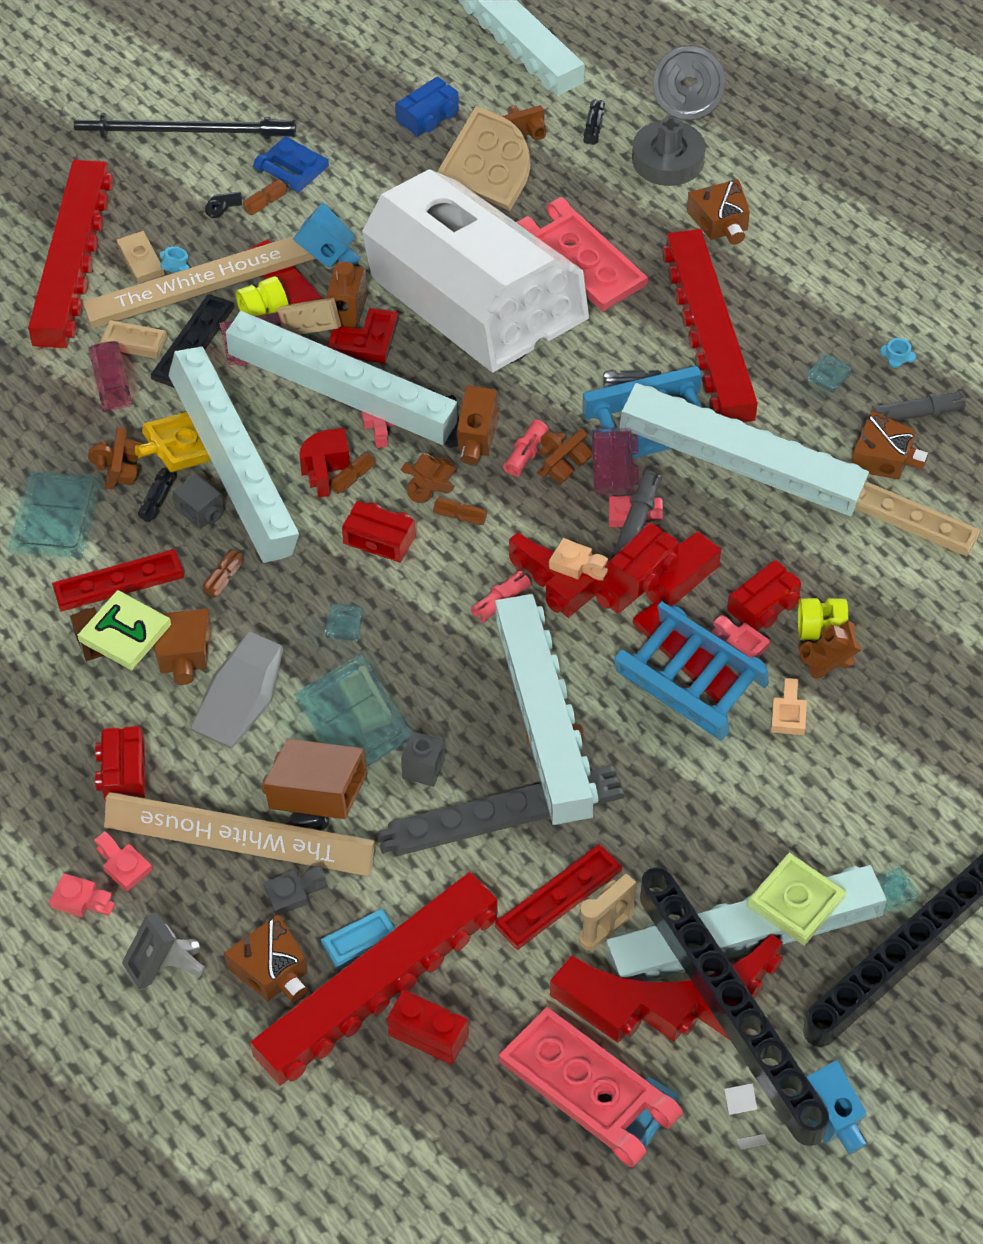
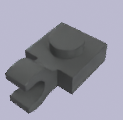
[263,866,328,915]

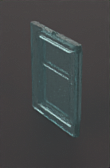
[8,471,103,558]
[294,653,411,766]

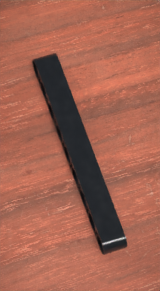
[803,853,983,1047]
[640,867,829,1146]

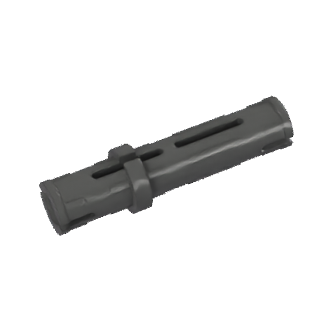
[872,391,966,421]
[611,470,662,558]

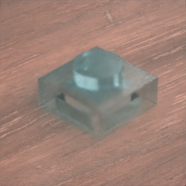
[808,354,851,393]
[325,604,363,641]
[877,867,919,913]

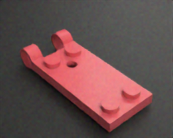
[516,197,648,312]
[498,1007,683,1167]

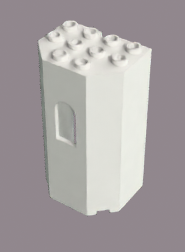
[362,169,589,373]

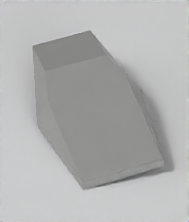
[191,631,283,748]

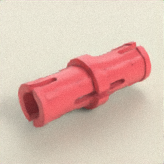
[503,420,549,477]
[471,570,531,623]

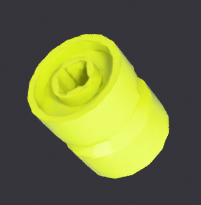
[235,276,289,321]
[798,598,848,640]

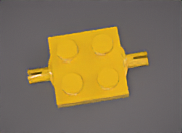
[135,412,211,472]

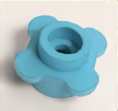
[160,247,189,273]
[880,338,916,368]

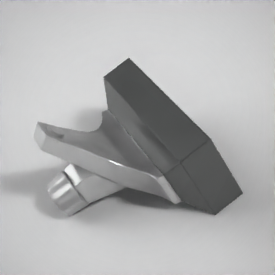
[122,913,204,989]

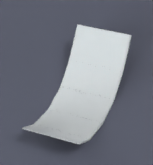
[724,1083,770,1149]

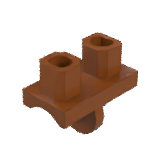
[502,105,546,141]
[88,427,141,489]
[537,428,594,485]
[400,453,456,503]
[799,621,861,679]

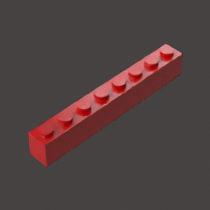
[28,159,113,348]
[662,229,758,423]
[250,871,498,1086]

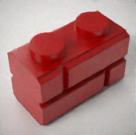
[342,501,416,563]
[607,522,679,599]
[727,560,801,631]
[95,726,145,802]
[387,990,469,1065]

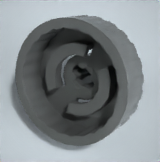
[653,45,725,120]
[632,116,706,186]

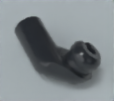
[205,191,242,218]
[285,812,329,831]

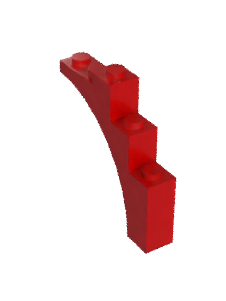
[509,531,721,618]
[549,934,783,1043]

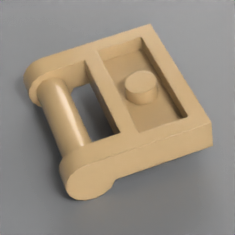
[579,874,636,950]

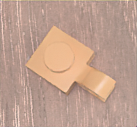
[549,538,608,581]
[771,678,807,736]

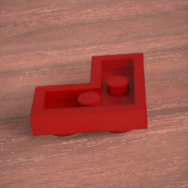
[327,308,398,363]

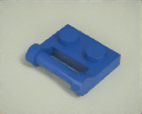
[253,136,329,193]

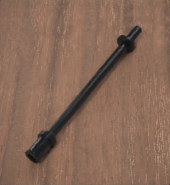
[74,113,296,139]

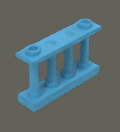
[582,366,721,465]
[614,601,769,741]

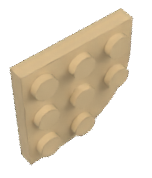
[437,106,531,211]

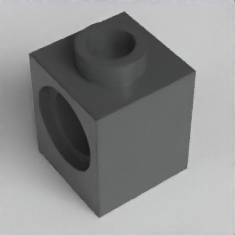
[172,474,224,529]
[401,731,445,787]

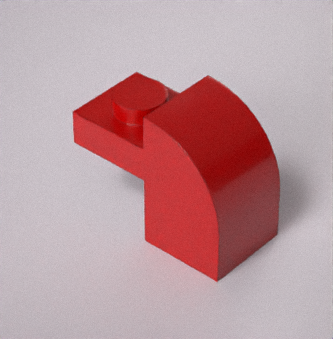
[299,428,350,498]

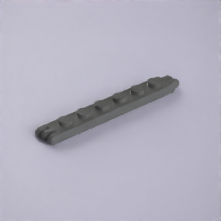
[376,766,625,856]

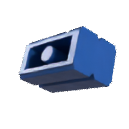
[395,76,459,137]

